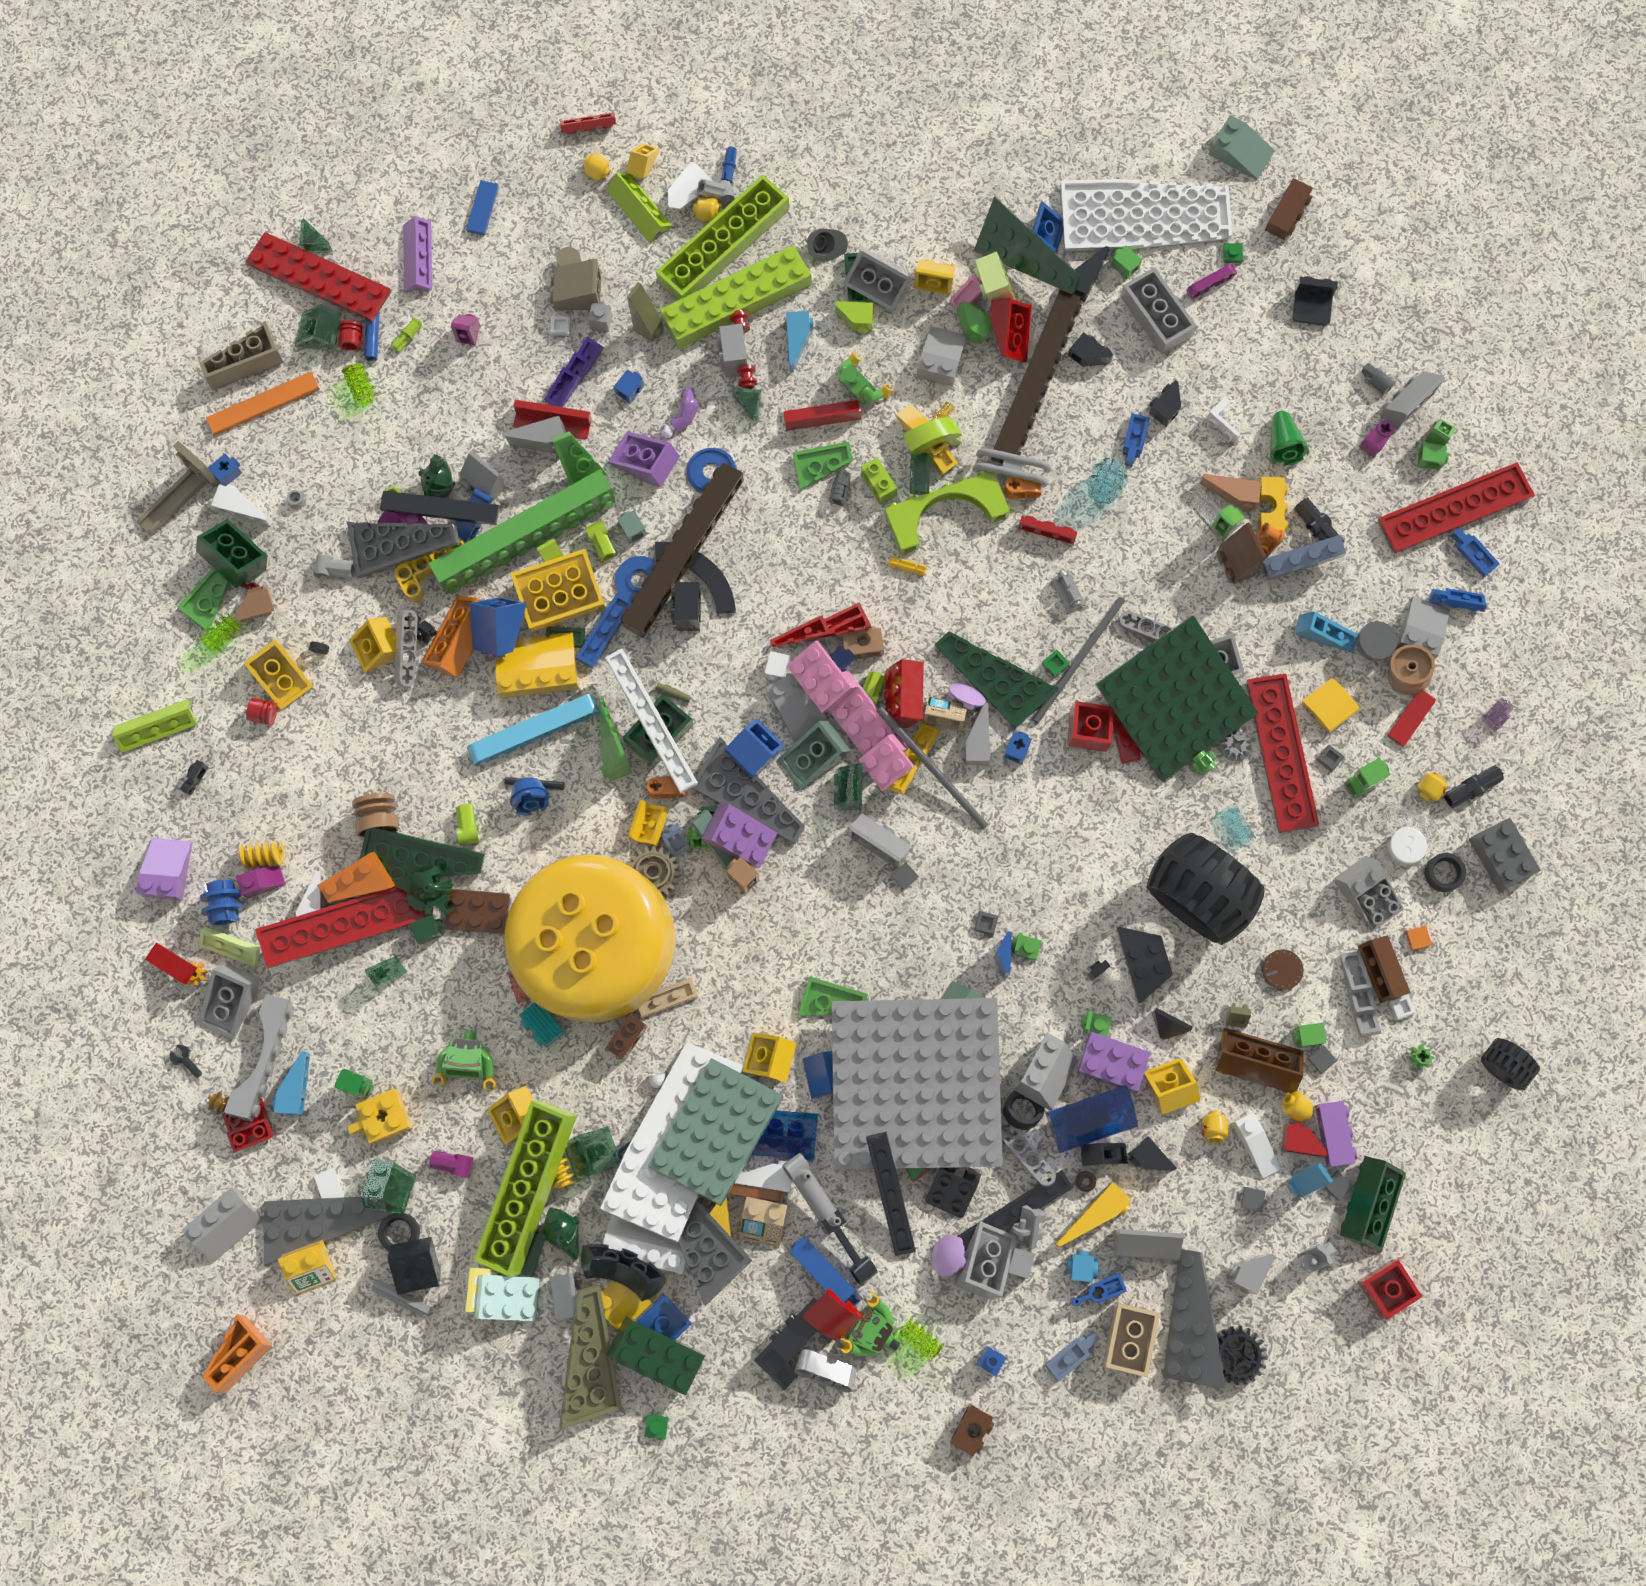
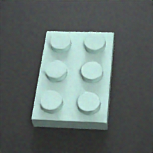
[475,1274,539,1321]

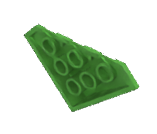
[599,698,632,782]

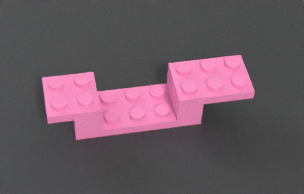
[786,641,914,792]

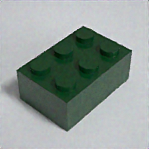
[196,519,268,588]
[623,694,694,768]

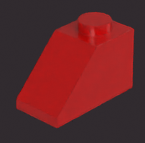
[1281,1122,1327,1157]

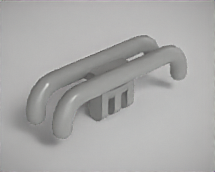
[973,448,1051,488]

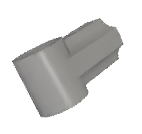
[697,179,735,206]
[313,555,355,579]

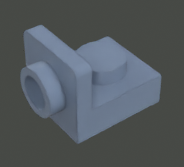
[661,823,690,857]

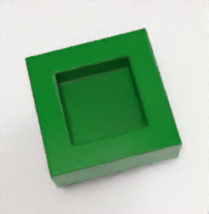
[1223,243,1243,263]
[1041,650,1070,678]
[644,1414,669,1439]

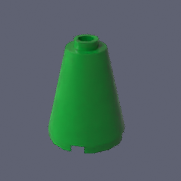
[1270,411,1309,466]

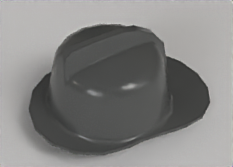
[805,228,848,260]

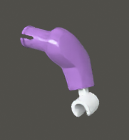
[658,387,698,438]

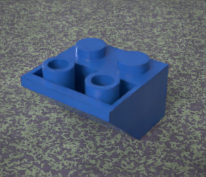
[724,719,785,778]

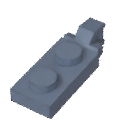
[1044,1332,1099,1382]

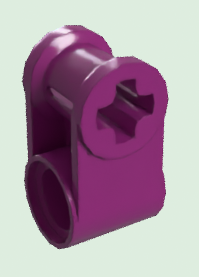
[1359,420,1395,458]

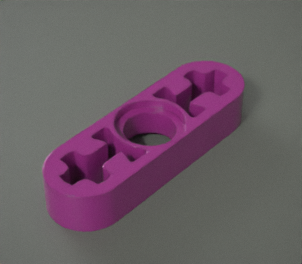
[1186,264,1237,300]

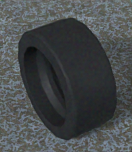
[1424,853,1466,893]
[1003,1090,1045,1130]
[378,1212,420,1251]

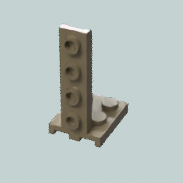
[137,441,219,536]

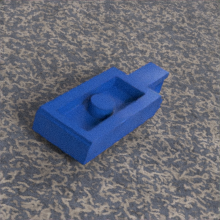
[1123,413,1150,467]
[1451,528,1499,578]
[1429,588,1487,612]

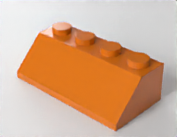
[421,596,481,678]

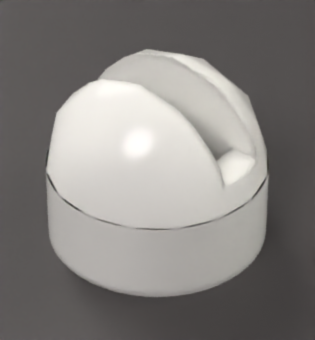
[649,1073,666,1089]

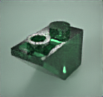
[910,453,931,495]

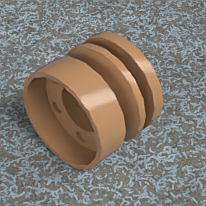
[352,793,399,838]

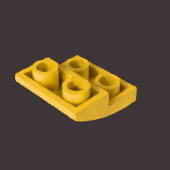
[1302,678,1360,733]

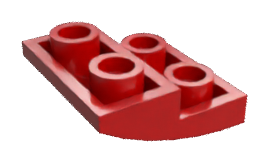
[222,1098,274,1153]
[802,1289,863,1341]

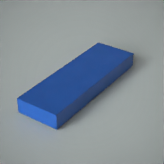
[466,180,499,236]

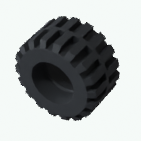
[1481,1038,1540,1090]

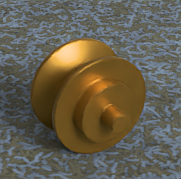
[207,1092,229,1115]

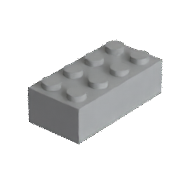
[1120,267,1197,354]

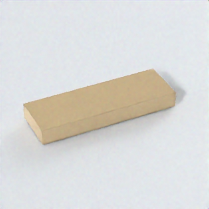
[638,978,698,1019]

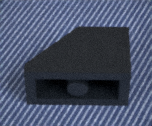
[1127,1136,1176,1172]
[1081,1143,1128,1166]

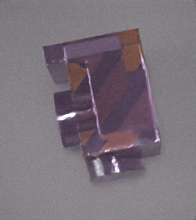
[1480,698,1514,732]

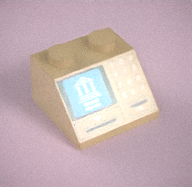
[923,695,967,731]
[738,1197,788,1247]

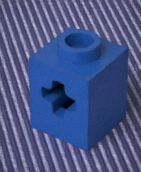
[614,369,644,404]
[208,454,242,486]
[1004,732,1032,764]
[976,1346,1007,1377]

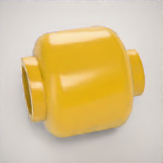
[582,153,611,181]
[693,197,721,223]
[1417,772,1448,802]
[1282,1091,1314,1122]
[1202,1111,1229,1143]

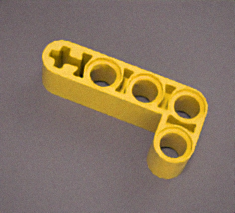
[395,538,464,603]

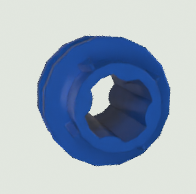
[200,880,244,925]

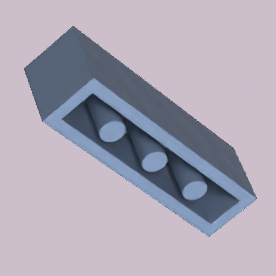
[1262,535,1346,580]

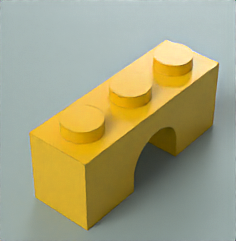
[1258,476,1288,532]

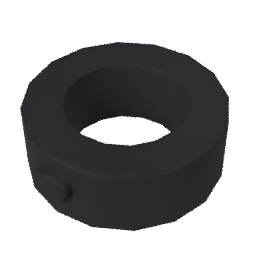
[309,641,330,655]

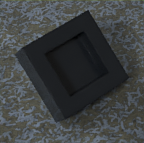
[1088,960,1110,981]

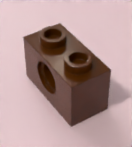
[606,1013,648,1061]
[949,1404,995,1457]

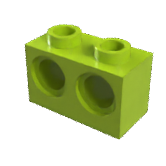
[860,457,897,505]

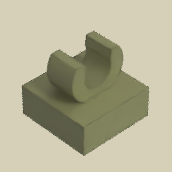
[1226,1003,1251,1028]

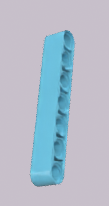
[467,694,600,766]

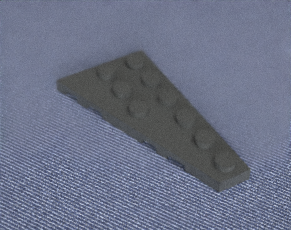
[347,522,460,578]
[691,737,805,845]
[264,1195,391,1265]
[678,1200,752,1306]
[1163,1249,1227,1390]

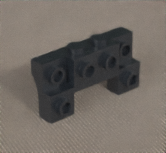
[754,1298,832,1391]

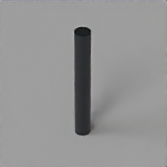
[504,777,565,790]

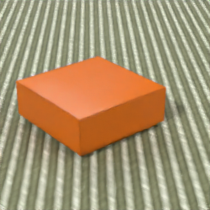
[1405,926,1432,951]

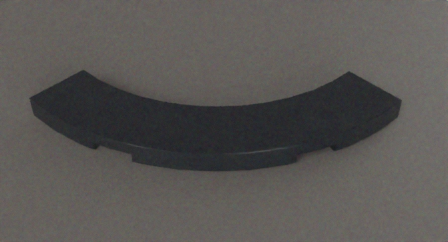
[655,542,736,614]

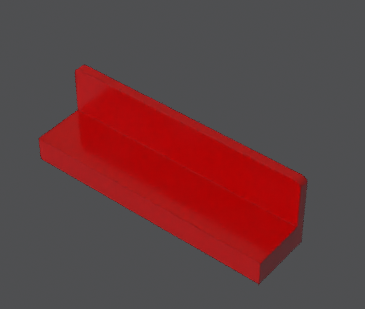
[513,399,592,439]
[783,400,862,431]

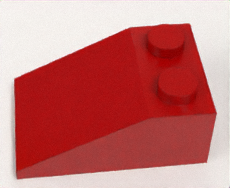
[990,298,1032,363]

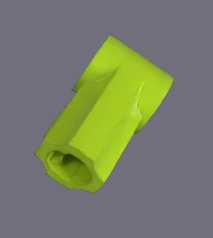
[585,520,616,561]
[863,671,884,705]
[455,804,480,846]

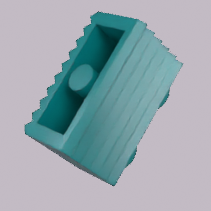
[519,1003,566,1048]

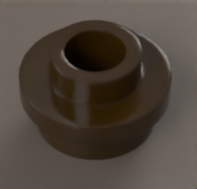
[1075,1171,1096,1192]

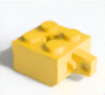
[347,1088,413,1144]

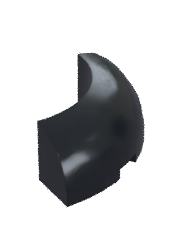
[581,1244,667,1301]

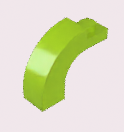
[903,417,962,455]

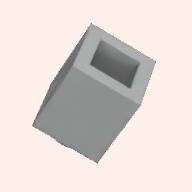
[588,303,612,332]
[1008,1245,1035,1279]

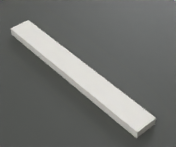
[605,649,698,794]

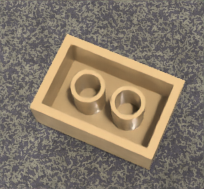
[1102,1302,1160,1378]

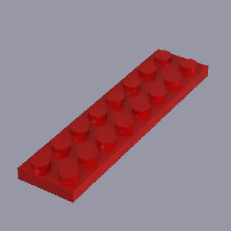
[245,232,391,322]
[1377,462,1535,554]
[1246,673,1319,833]
[255,886,427,969]

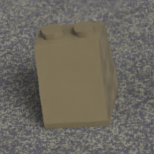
[550,259,601,310]

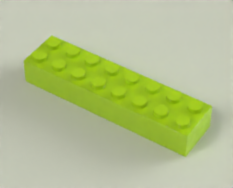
[656,174,790,301]
[660,245,811,349]
[474,1100,577,1277]

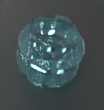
[1086,458,1129,504]

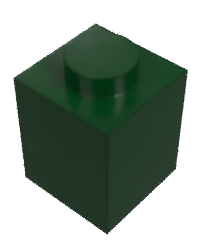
[410,914,444,945]

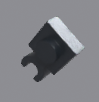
[180,760,209,796]

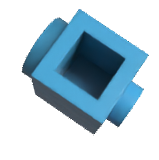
[1066,1250,1098,1282]

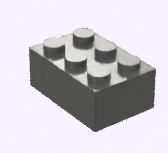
[1469,818,1541,892]

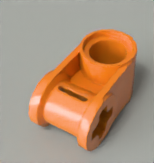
[1004,474,1042,499]
[1256,523,1285,558]
[647,776,686,799]

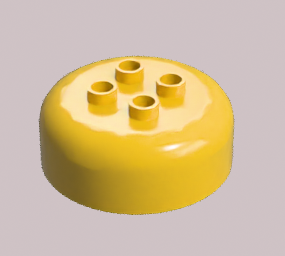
[504,855,675,1023]

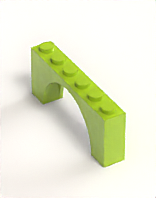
[884,471,1010,555]

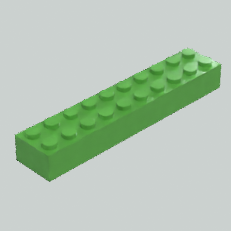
[428,470,615,595]

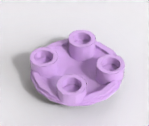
[948,683,986,710]
[931,1235,966,1277]

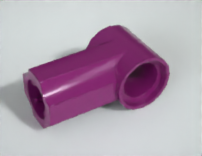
[429,1150,473,1178]

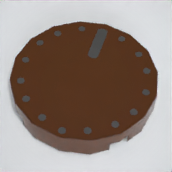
[1262,949,1304,990]

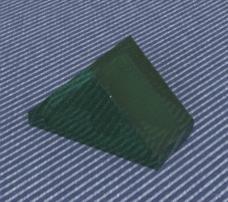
[299,218,332,253]
[732,387,762,424]
[365,956,407,991]

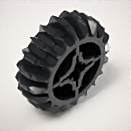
[1217,1326,1268,1385]

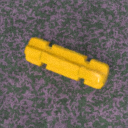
[888,556,926,576]

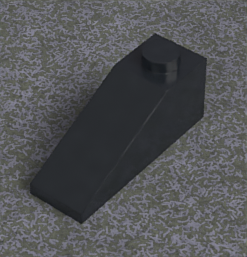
[1074,246,1109,302]

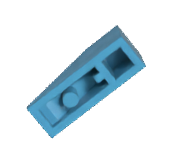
[786,311,814,372]
[1294,611,1357,653]
[272,1051,310,1115]
[1287,1163,1333,1197]

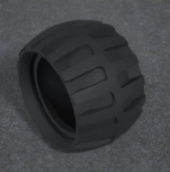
[1146,833,1265,945]

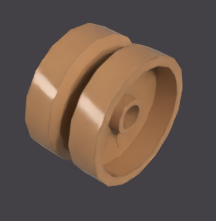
[1388,644,1435,695]

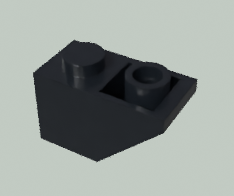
[1068,332,1114,367]
[1149,380,1181,427]

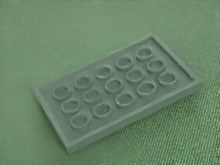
[648,1058,784,1206]

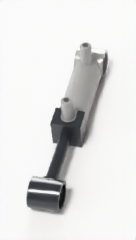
[782,1153,878,1285]

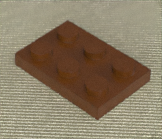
[445,889,510,934]

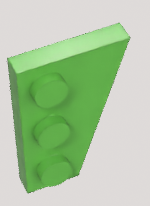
[552,432,607,486]
[793,442,853,490]
[177,568,230,632]
[798,976,868,1016]

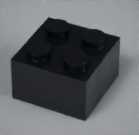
[671,582,701,631]
[387,1237,441,1295]

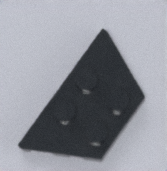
[1117,927,1173,1004]

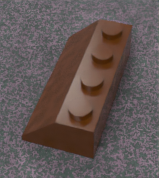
[1215,1028,1304,1093]

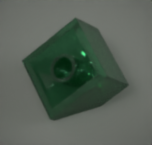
[295,304,341,351]
[834,763,863,811]
[565,1126,621,1183]
[361,1158,416,1215]

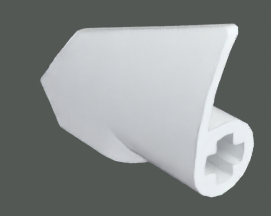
[668,162,712,210]

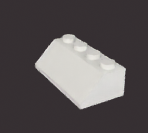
[603,1215,686,1274]

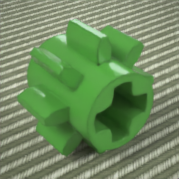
[1191,750,1217,775]
[685,827,708,851]
[1406,1044,1435,1071]

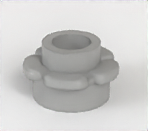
[287,490,306,509]

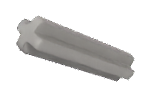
[372,1280,431,1318]

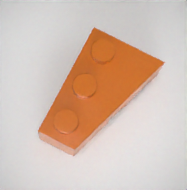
[317,851,395,902]
[202,1314,273,1394]

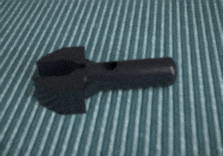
[170,1045,202,1078]

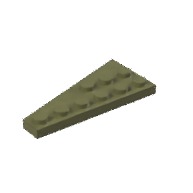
[559,1284,622,1429]

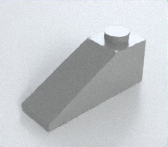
[961,703,990,765]

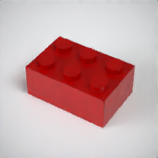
[884,659,924,728]

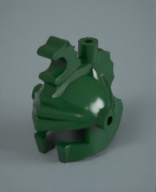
[418,454,455,498]
[395,865,455,916]
[540,1207,580,1260]

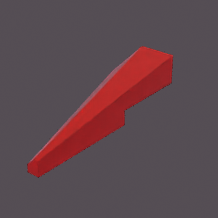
[770,602,872,647]

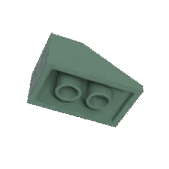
[1209,115,1275,180]
[777,721,851,790]

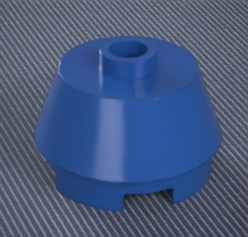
[510,777,549,816]

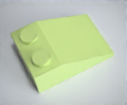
[974,252,1016,301]

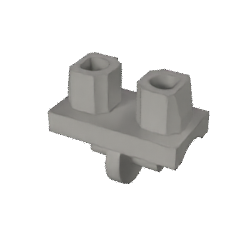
[1013,1205,1046,1250]
[1299,1242,1337,1273]

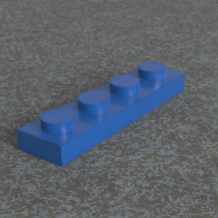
[576,593,632,669]

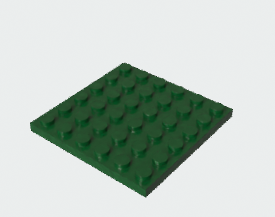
[1095,615,1259,782]

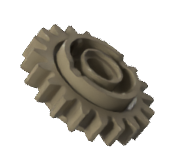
[626,845,681,897]

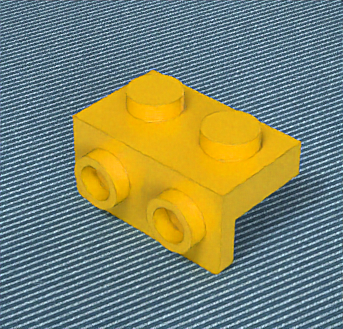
[628,800,669,846]

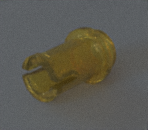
[932,401,955,420]

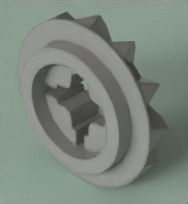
[1220,730,1252,761]

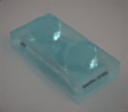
[1217,803,1255,847]

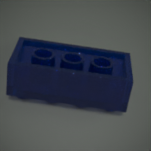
[1045,1085,1138,1154]
[751,1110,818,1160]

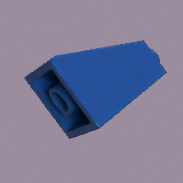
[470,597,526,658]

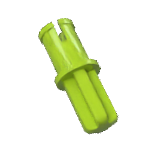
[391,317,422,352]

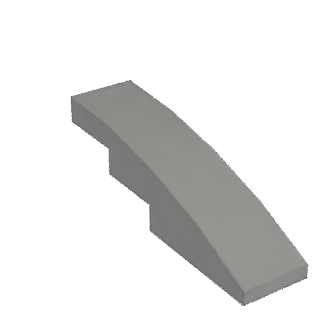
[1340,951,1381,1037]

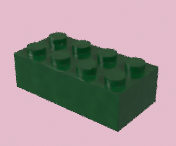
[606,1316,705,1396]

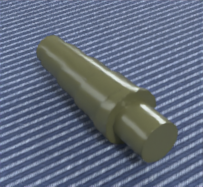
[656,683,692,703]

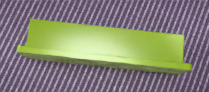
[606,172,672,242]
[112,699,197,753]

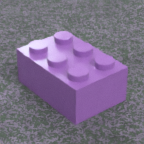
[702,803,777,868]
[1077,1032,1151,1093]

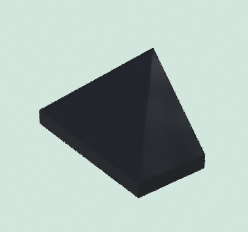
[1152,1007,1193,1040]

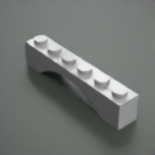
[224,994,294,1122]

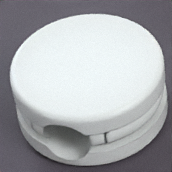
[1386,827,1427,866]

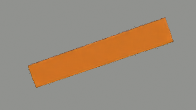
[206,371,320,436]

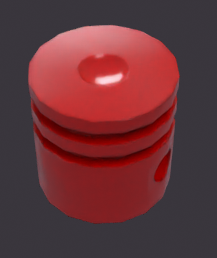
[338,320,363,351]
[246,698,278,726]

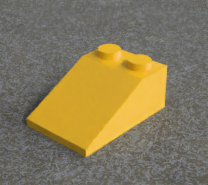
[243,638,313,710]
[601,1281,652,1331]

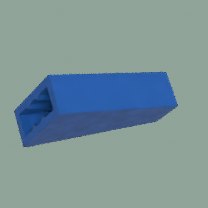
[789,1237,863,1306]

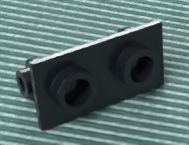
[398,611,437,645]

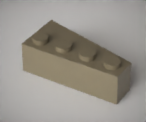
[199,321,284,390]

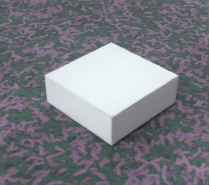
[550,316,570,336]
[1388,994,1416,1021]

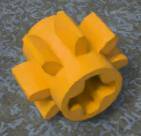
[187,961,209,986]

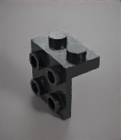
[1292,276,1338,326]
[925,1167,981,1218]

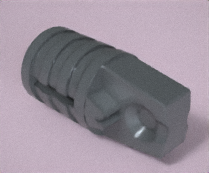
[1361,363,1396,396]
[828,469,851,506]

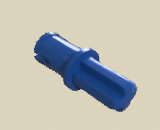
[721,146,737,184]

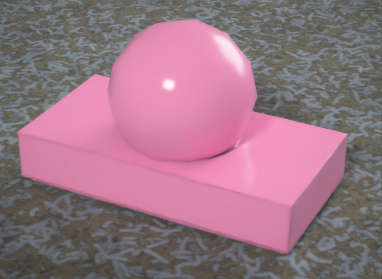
[950,274,983,309]

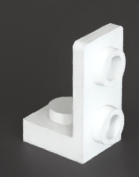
[1207,397,1240,443]

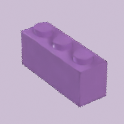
[1315,1101,1357,1168]

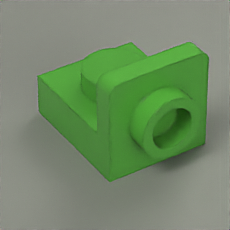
[1011,932,1042,961]
[1080,1010,1112,1037]

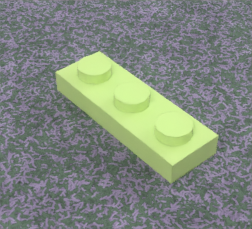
[199,926,260,967]

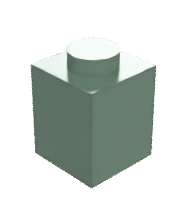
[617,510,647,544]

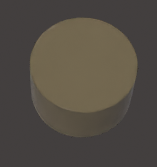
[556,247,582,267]

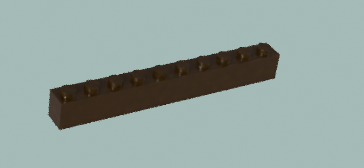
[990,290,1082,464]
[621,462,744,638]

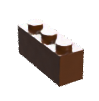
[1265,178,1313,240]
[1358,935,1411,1003]

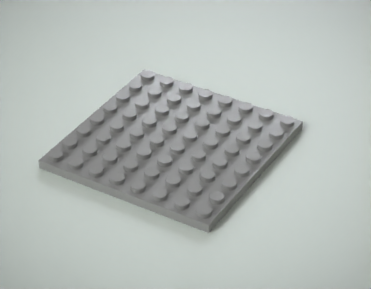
[832,998,1003,1169]

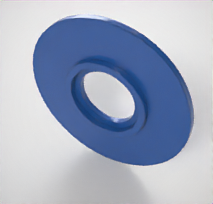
[687,448,736,493]
[615,556,656,601]

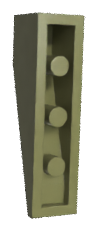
[627,282,664,342]

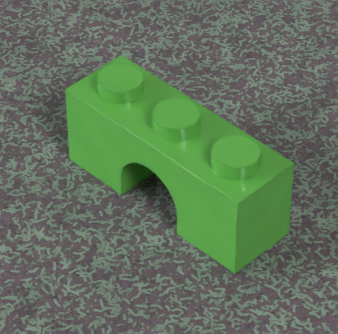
[1344,757,1391,799]

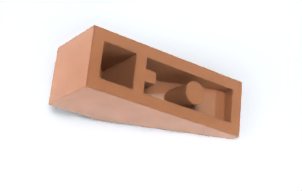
[1200,474,1261,511]

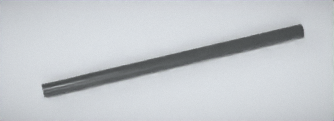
[1032,597,1125,724]
[876,706,989,829]

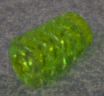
[342,364,377,407]
[197,611,242,653]
[898,1315,945,1362]

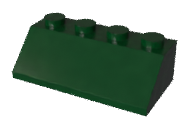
[1340,1156,1406,1252]

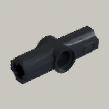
[1294,497,1345,543]
[1443,765,1504,809]

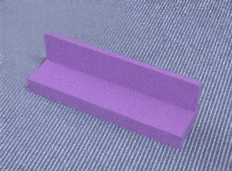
[403,216,432,292]

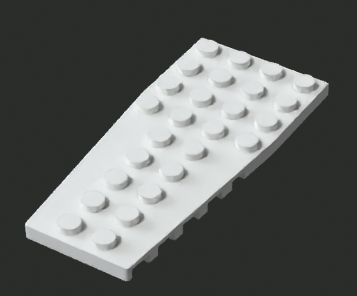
[1060,179,1232,252]
[600,1043,743,1243]

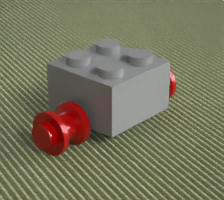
[716,310,757,390]

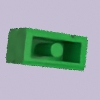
[335,1068,374,1099]

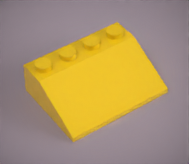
[510,549,605,633]
[495,632,579,699]

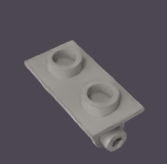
[1051,570,1086,612]

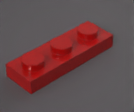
[560,112,616,134]
[1018,516,1078,545]

